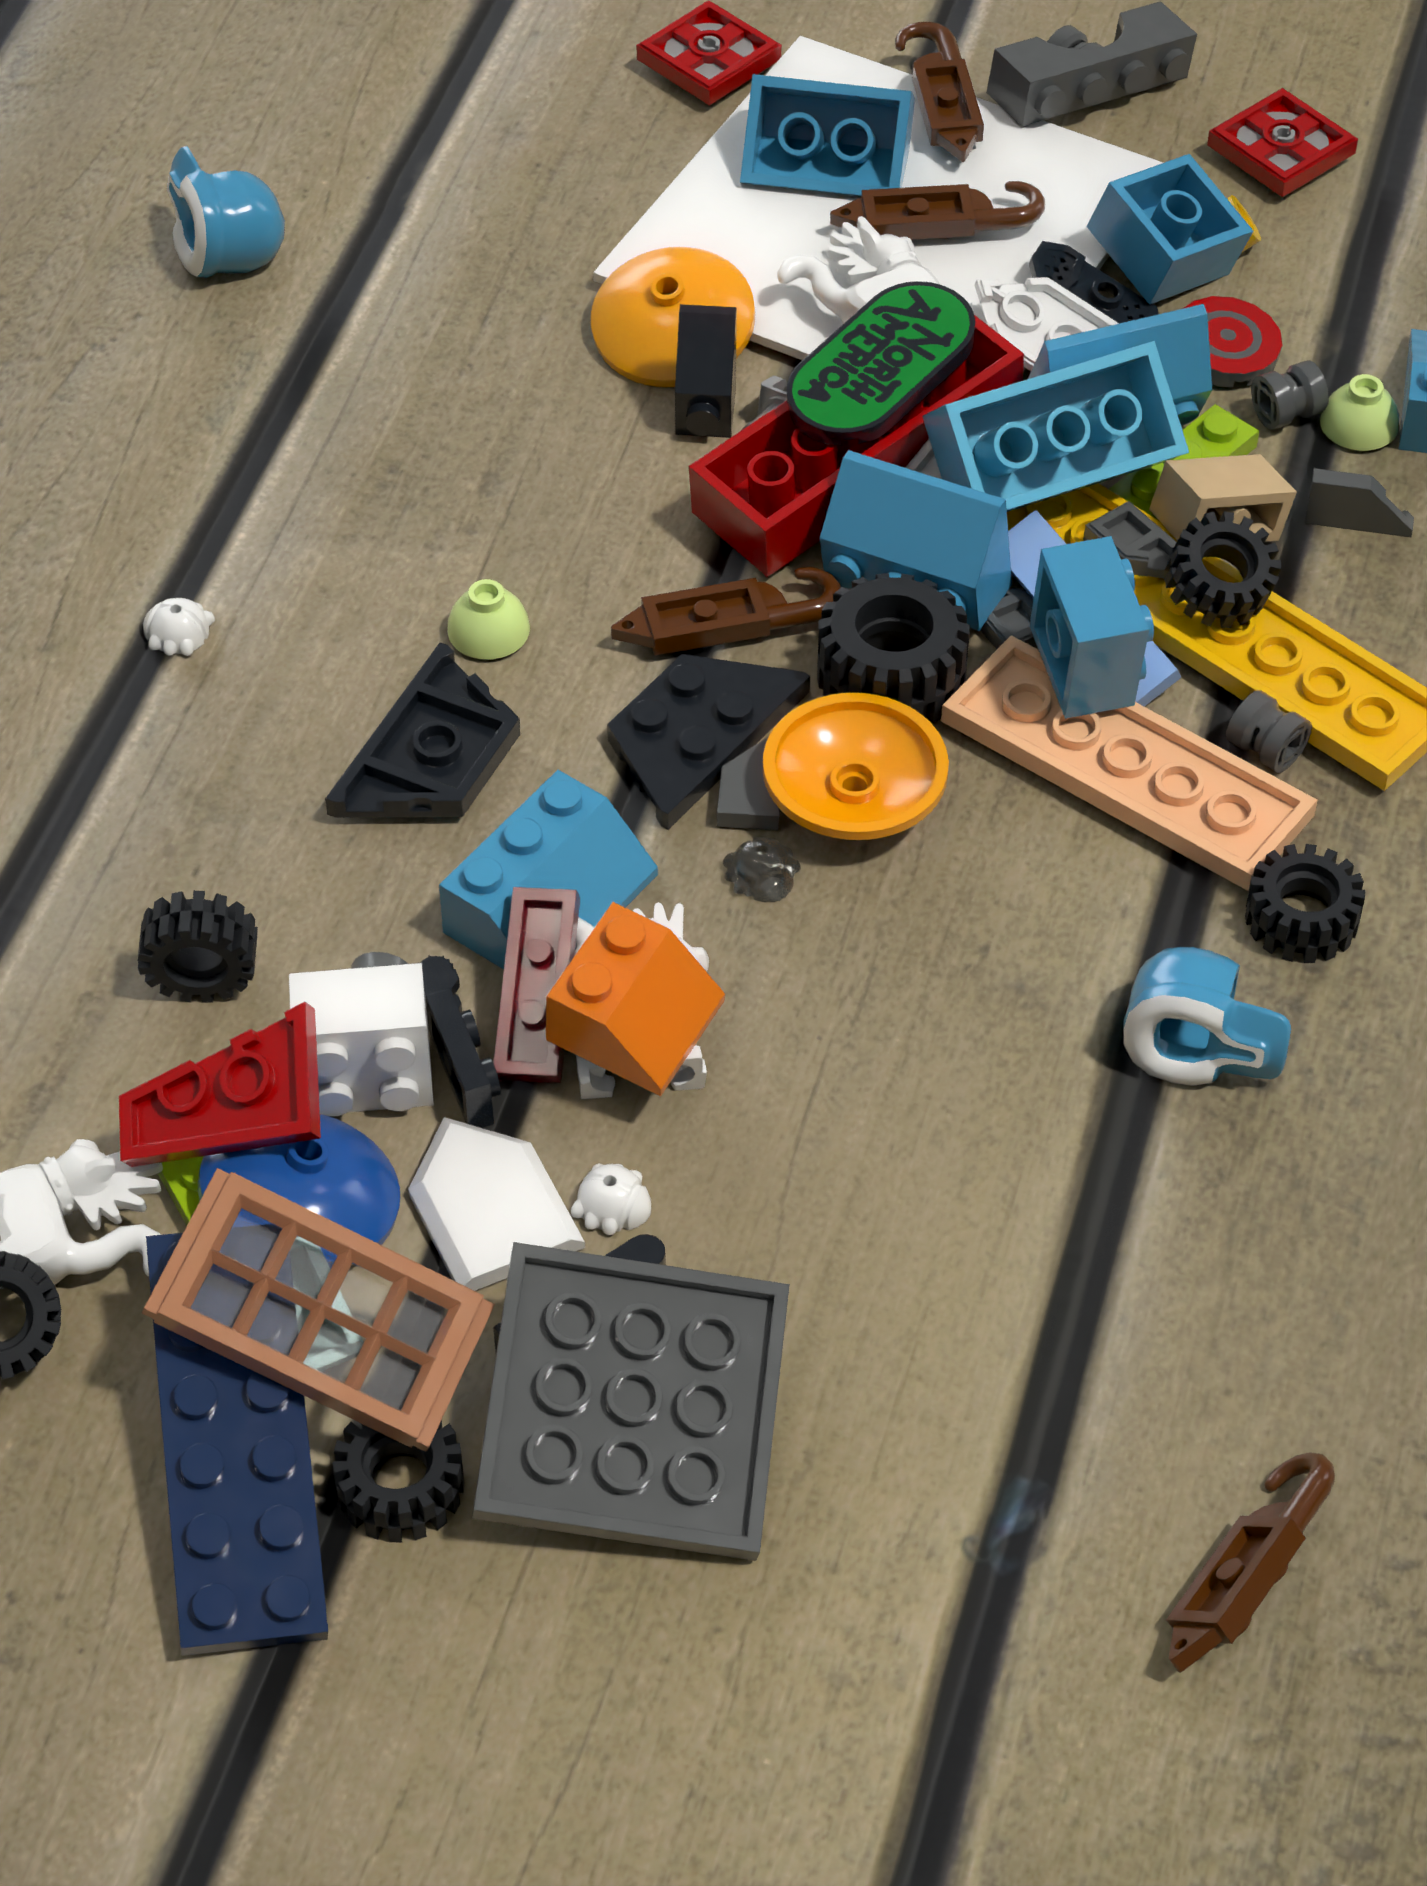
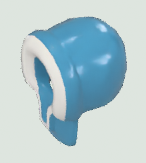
[167,146,285,278]
[1124,947,1291,1086]

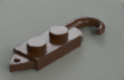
[895,22,984,162]
[830,181,1045,240]
[611,567,841,655]
[1166,1452,1335,1673]

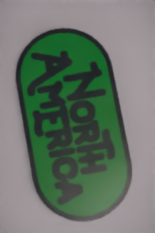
[787,281,975,446]

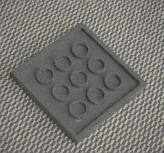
[472,1242,790,1561]

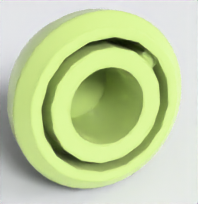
[1320,374,1399,451]
[447,579,530,659]

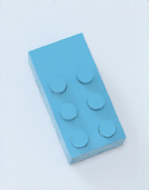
[922,341,1189,512]

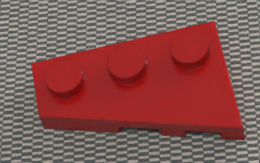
[119,1002,321,1167]

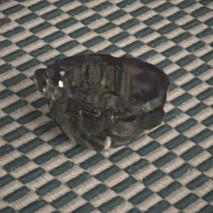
[723,837,801,902]

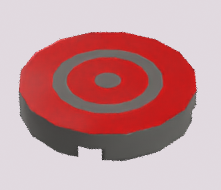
[1183,296,1283,387]

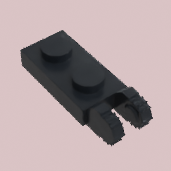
[420,955,501,1128]

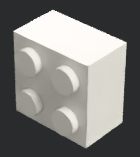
[289,963,434,1116]

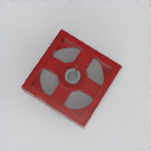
[636,0,782,105]
[1207,88,1358,197]

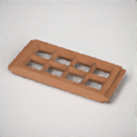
[142,1168,495,1452]

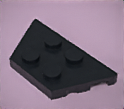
[325,642,521,818]
[607,654,810,830]

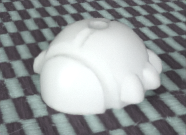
[143,598,215,656]
[571,1163,651,1235]

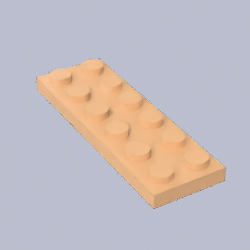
[941,635,1318,891]

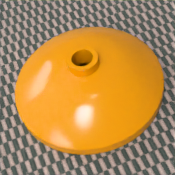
[591,247,755,387]
[763,693,949,840]

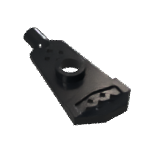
[1029,241,1159,324]

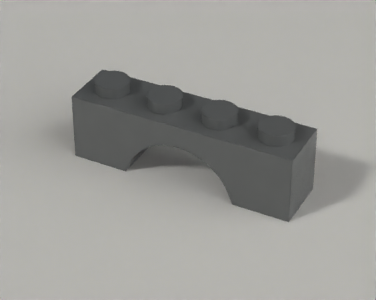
[986,1,1197,127]

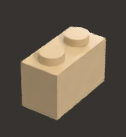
[1149,454,1297,542]

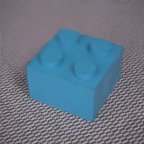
[1086,154,1253,305]
[1029,536,1154,719]

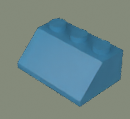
[740,74,915,196]
[1028,304,1212,426]
[820,450,1012,631]
[439,770,658,969]

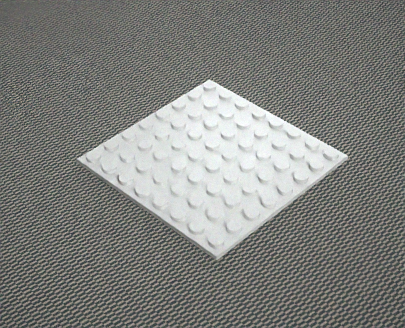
[593,36,1163,370]

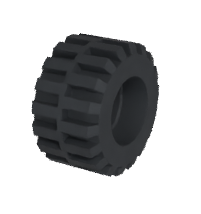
[817,573,970,723]

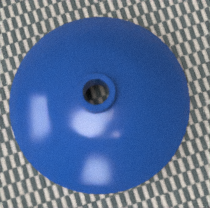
[198,1114,400,1270]

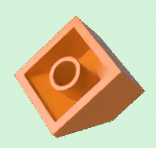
[546,902,725,1096]

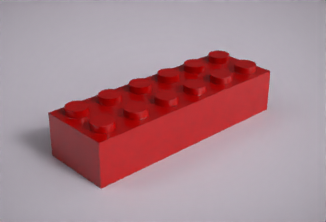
[688,315,1024,577]

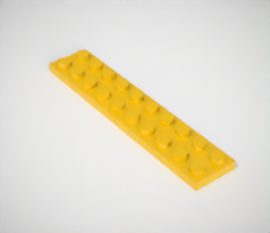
[1007,483,1427,791]

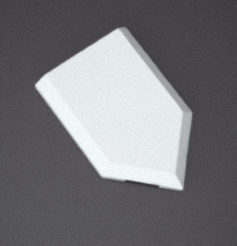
[974,277,1119,371]
[408,1117,585,1291]

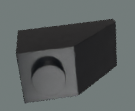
[675,304,737,438]

